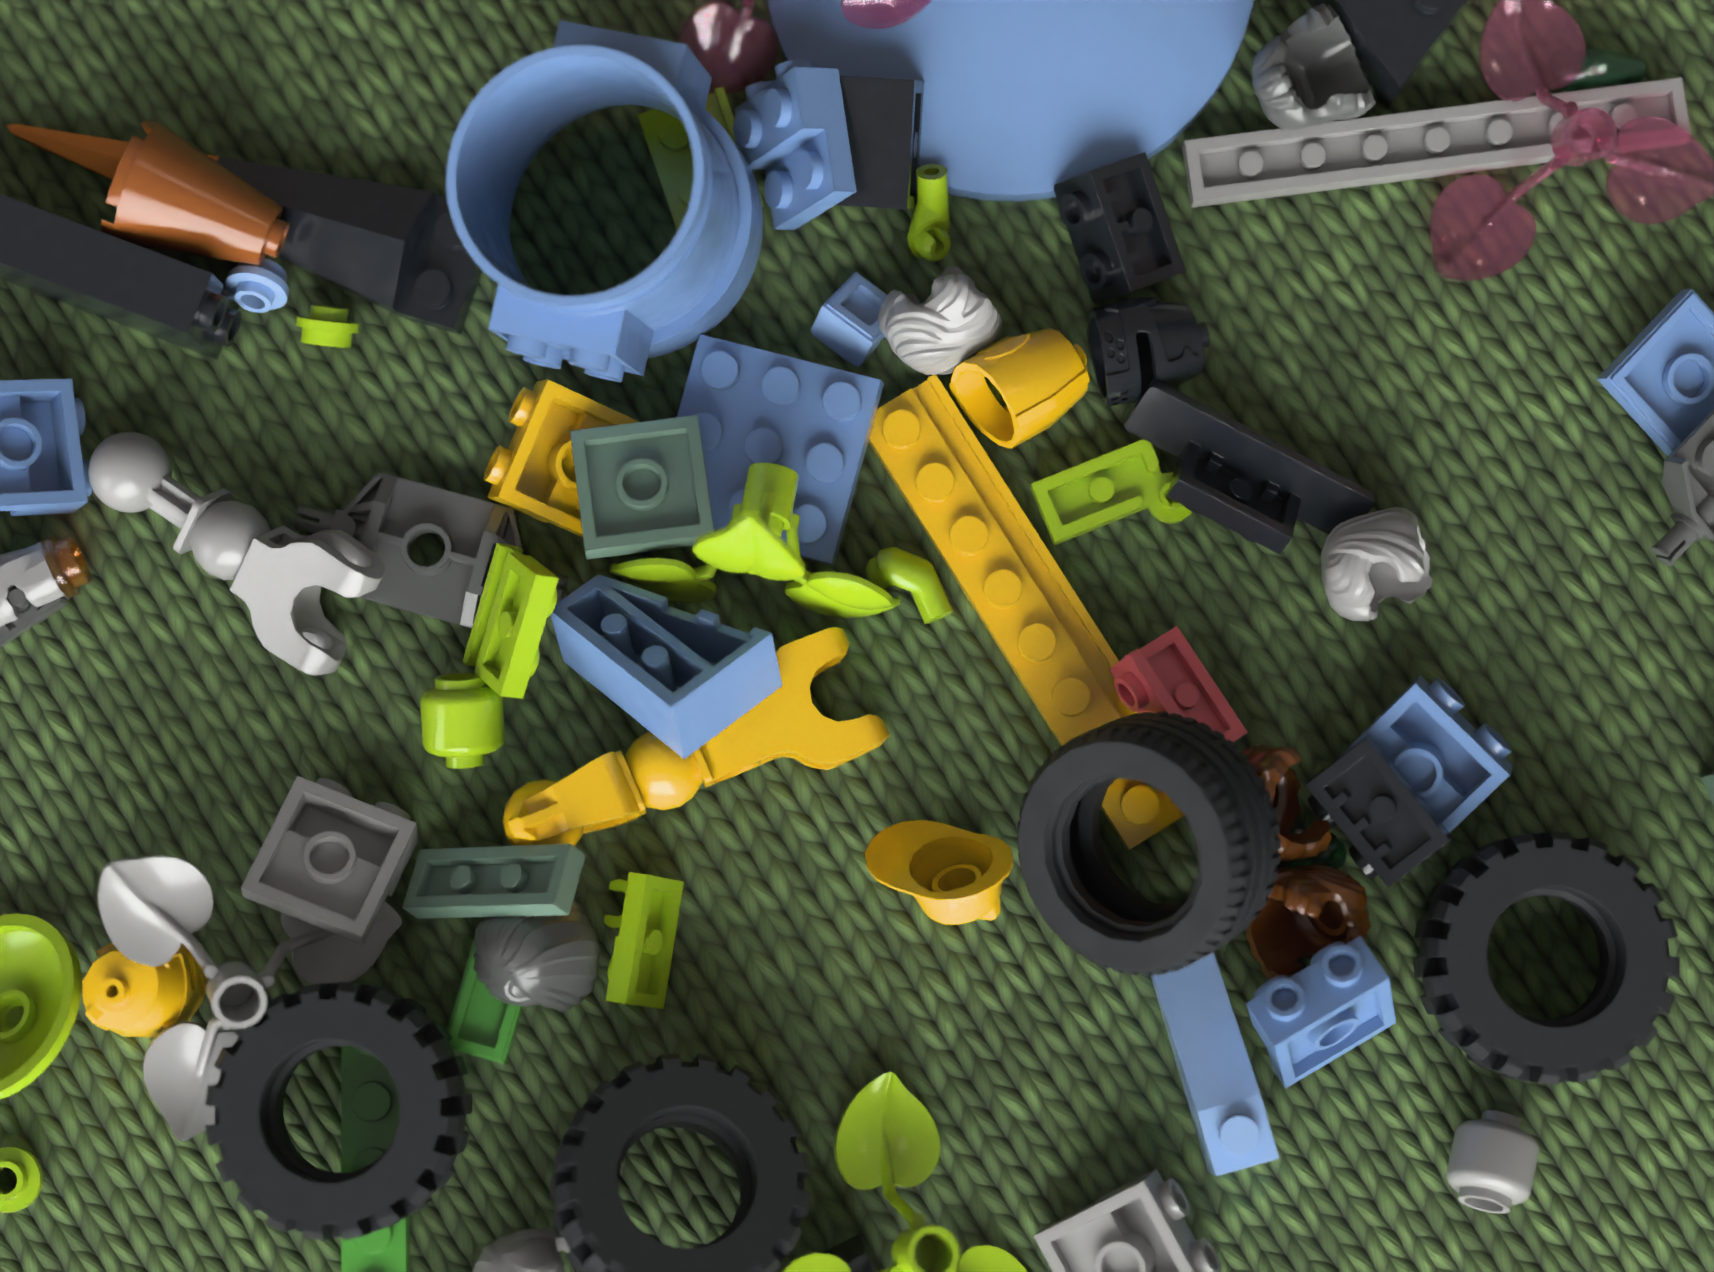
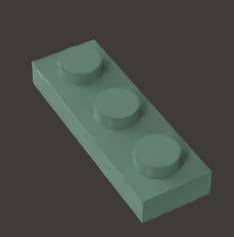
[402,844,586,919]

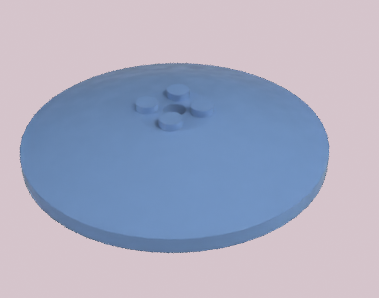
[767,0,1254,201]

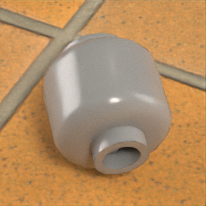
[1446,1110,1539,1214]

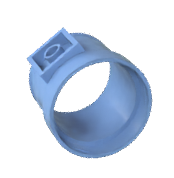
[446,20,763,382]

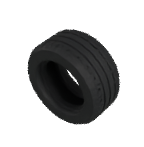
[1017,712,1281,976]

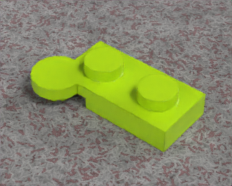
[1030,439,1192,546]

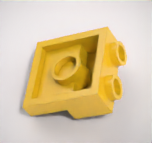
[484,379,639,537]

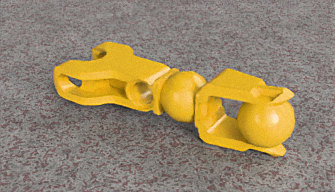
[502,627,890,846]

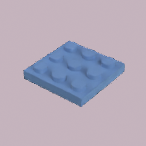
[677,334,884,566]

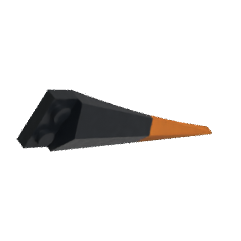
[7,124,483,335]

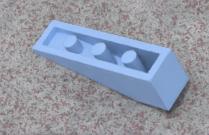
[1151,952,1280,1176]

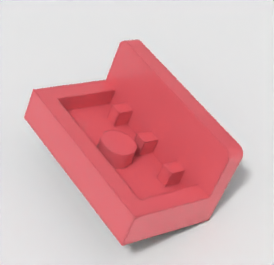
[1110,626,1248,742]

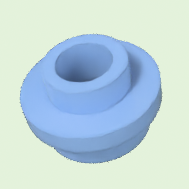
[225,258,289,313]

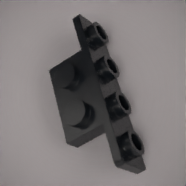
[1124,380,1376,554]

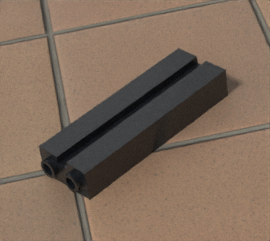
[0,194,242,360]

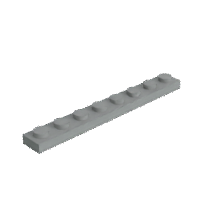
[1182,77,1692,208]

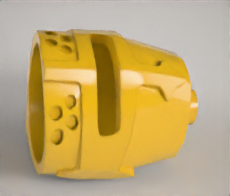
[949,328,1090,449]
[82,943,207,1038]

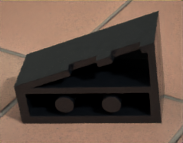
[1307,0,1468,110]

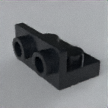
[1054,152,1186,303]
[1305,735,1452,887]

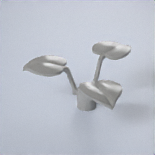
[98,855,402,1141]

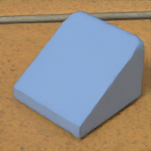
[811,271,888,368]

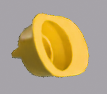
[865,820,1014,925]

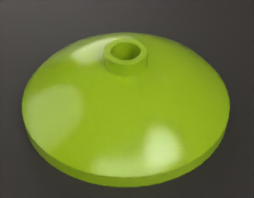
[0,913,82,1099]

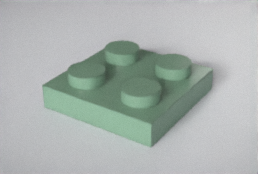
[570,415,714,560]

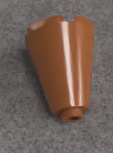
[101,119,290,265]

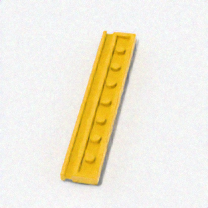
[868,375,1185,851]

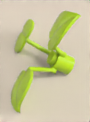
[608,463,901,618]
[781,1072,1028,1272]

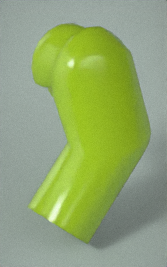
[907,163,951,262]
[866,547,953,624]

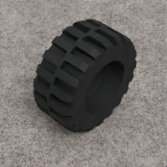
[1412,831,1680,1084]
[205,982,473,1241]
[550,1053,811,1272]

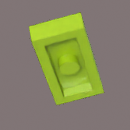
[603,872,684,1009]

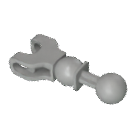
[88,431,385,675]

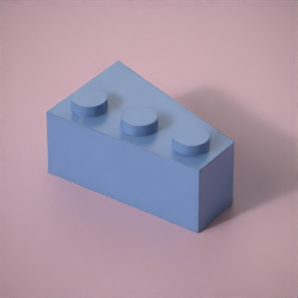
[550,574,783,759]

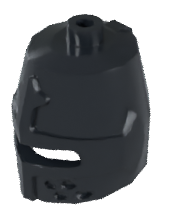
[1087,297,1210,407]

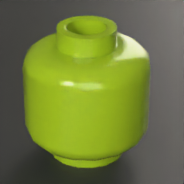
[420,673,505,769]

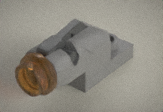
[0,536,92,648]

